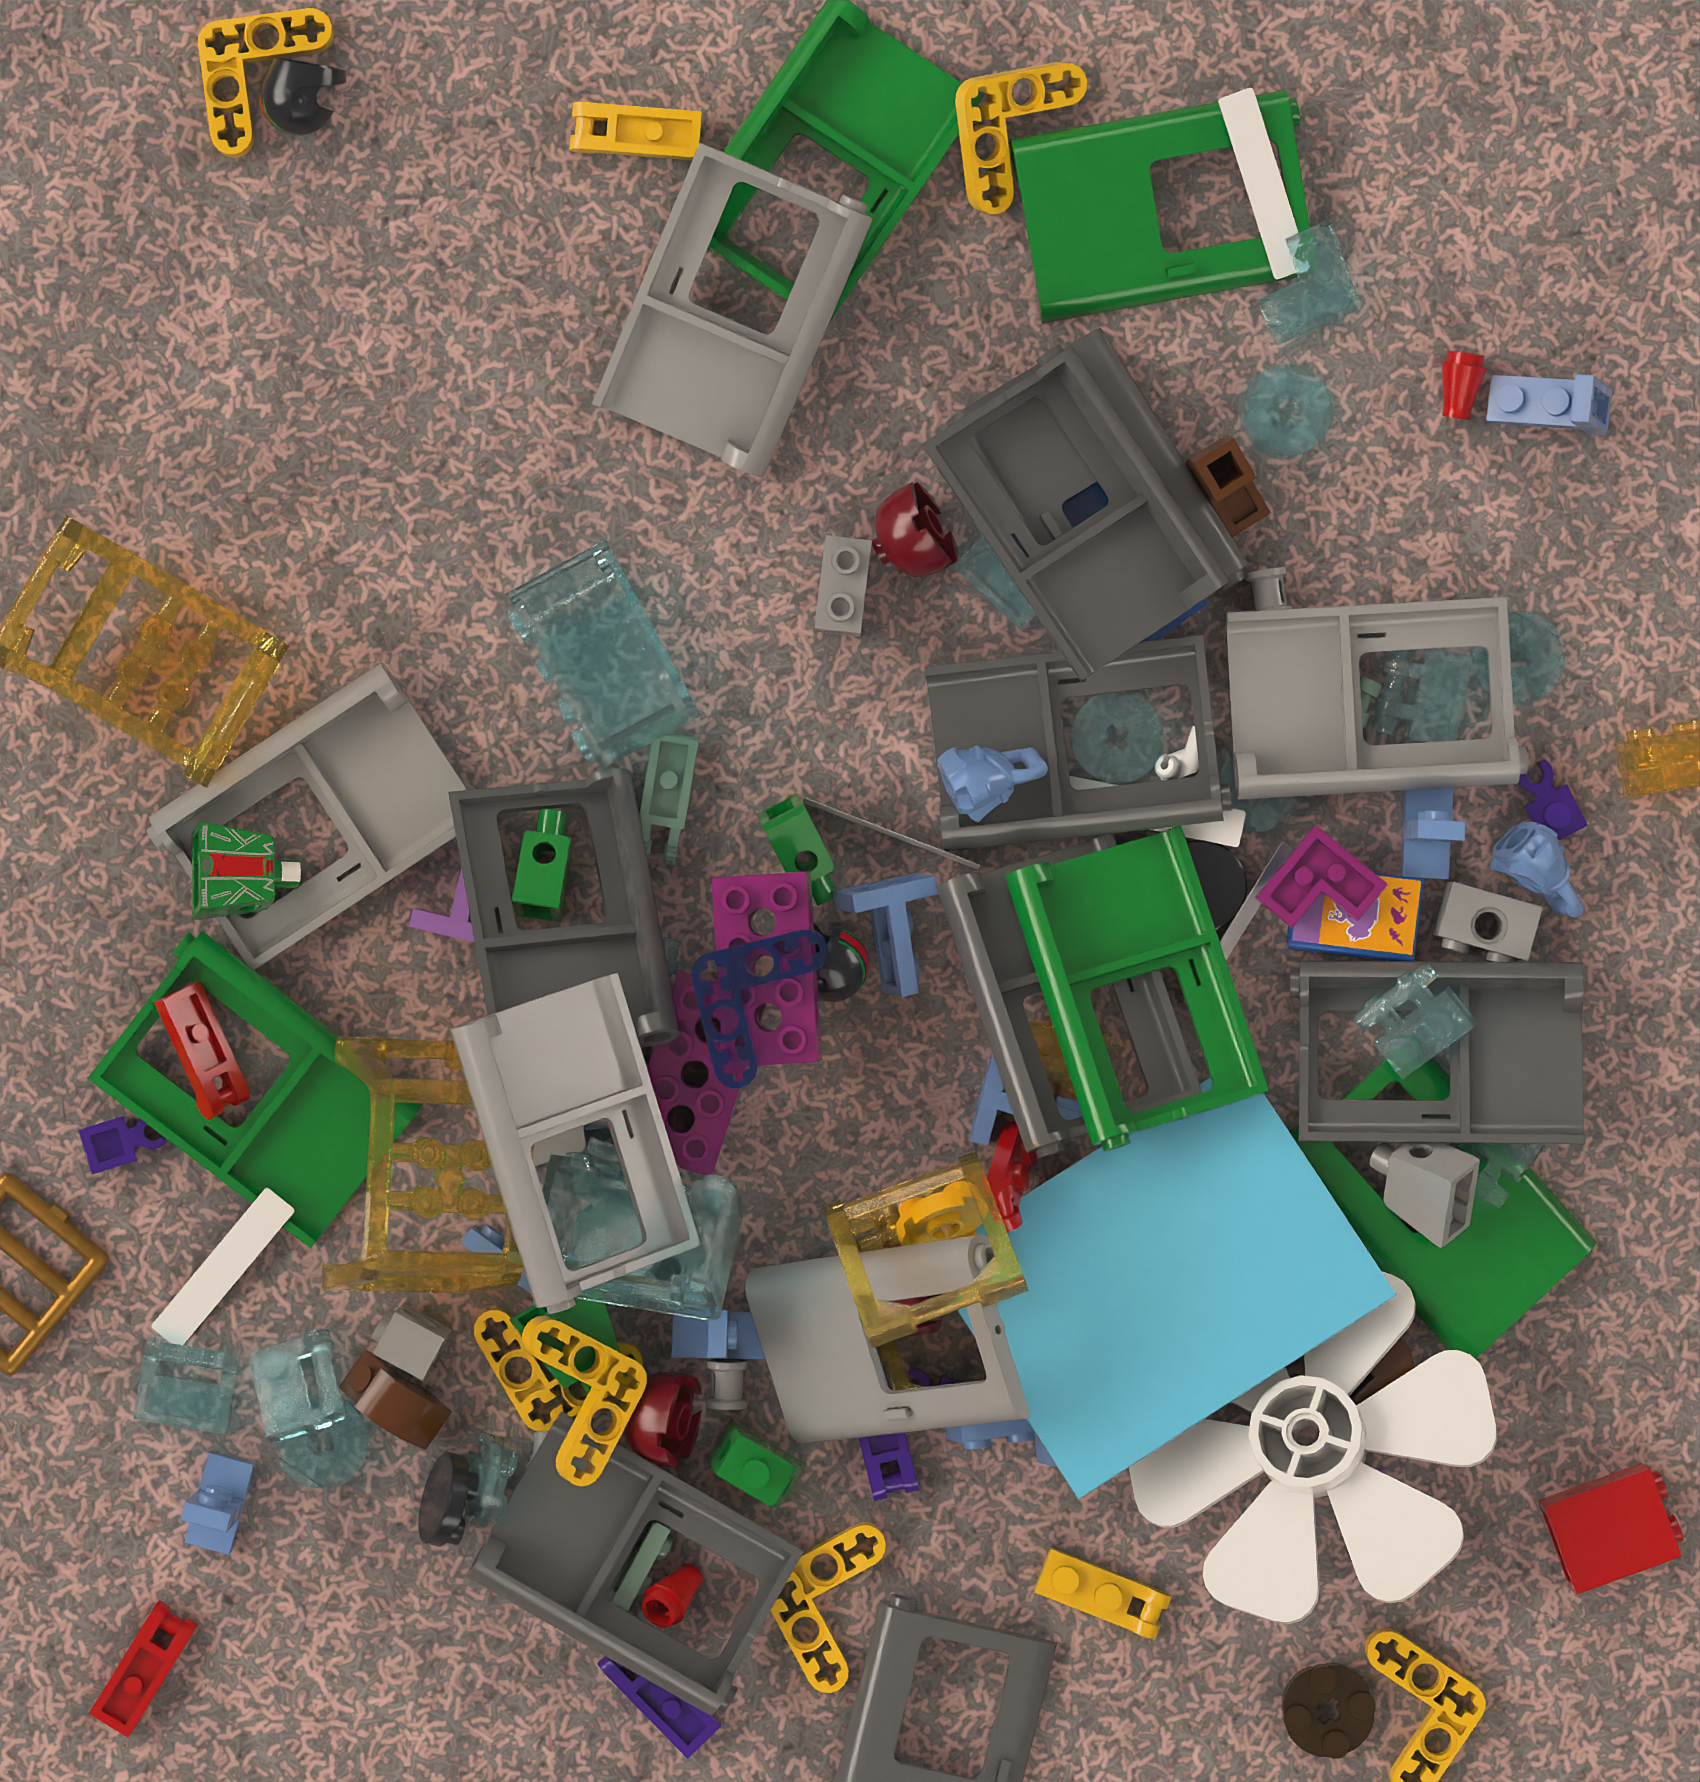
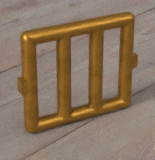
[0,1173,109,1376]

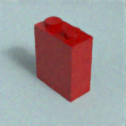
[1538,1463,1684,1595]

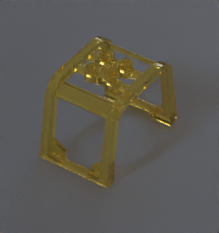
[0,515,290,788]
[322,1036,534,1293]
[823,1150,1029,1436]

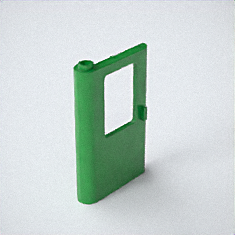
[708,0,985,325]
[1010,90,1316,324]
[1005,826,1269,1152]
[87,931,425,1248]
[1289,1034,1596,1359]

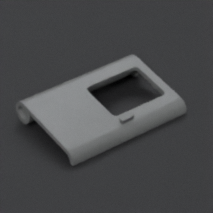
[592,143,873,478]
[1226,597,1528,800]
[146,662,468,970]
[450,973,701,1314]
[745,1234,1031,1444]

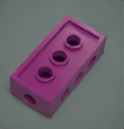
[711,872,822,1068]
[647,970,766,1178]

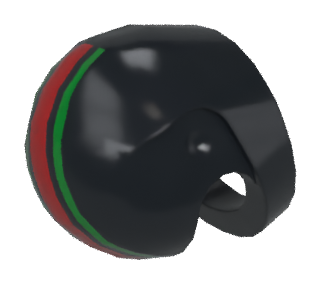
[259,58,346,136]
[814,923,870,1003]

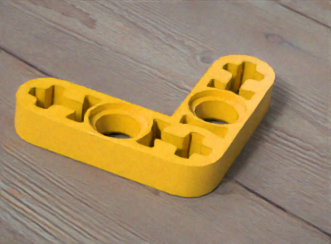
[198,8,334,158]
[955,62,1087,214]
[474,1308,644,1432]
[522,1315,647,1487]
[770,1522,886,1693]
[1365,1628,1486,1782]

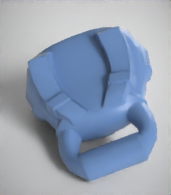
[937,745,1048,822]
[1490,821,1584,918]

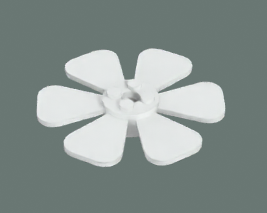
[1129,1272,1497,1624]

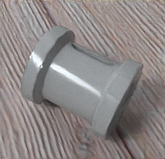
[1245,567,1293,611]
[706,1359,748,1410]

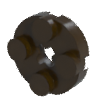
[1281,1663,1376,1759]

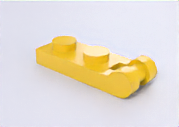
[569,102,702,161]
[1034,1547,1172,1640]

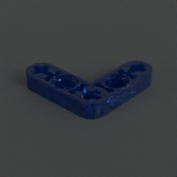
[691,929,829,1089]

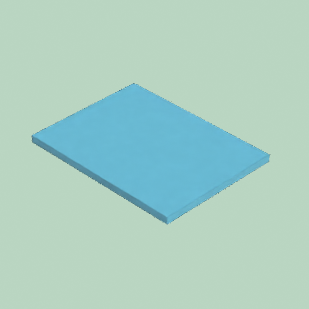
[946,1077,1397,1500]

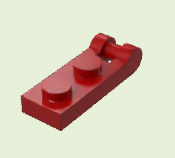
[154,981,250,1120]
[984,1121,1037,1232]
[88,1600,199,1738]

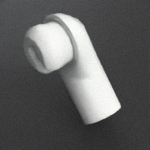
[1155,726,1199,781]

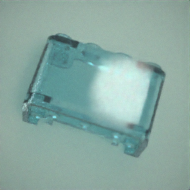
[506,540,701,769]
[542,1152,744,1320]

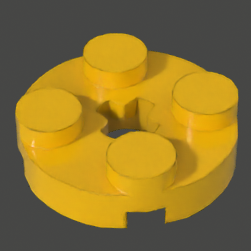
[896,1181,992,1246]

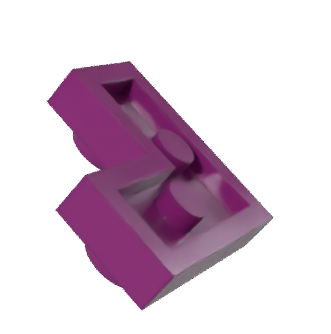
[1255,825,1388,927]

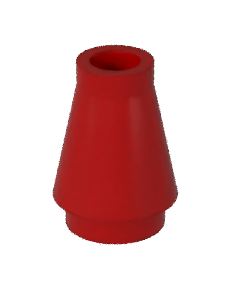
[1441,350,1487,420]
[642,1564,703,1628]

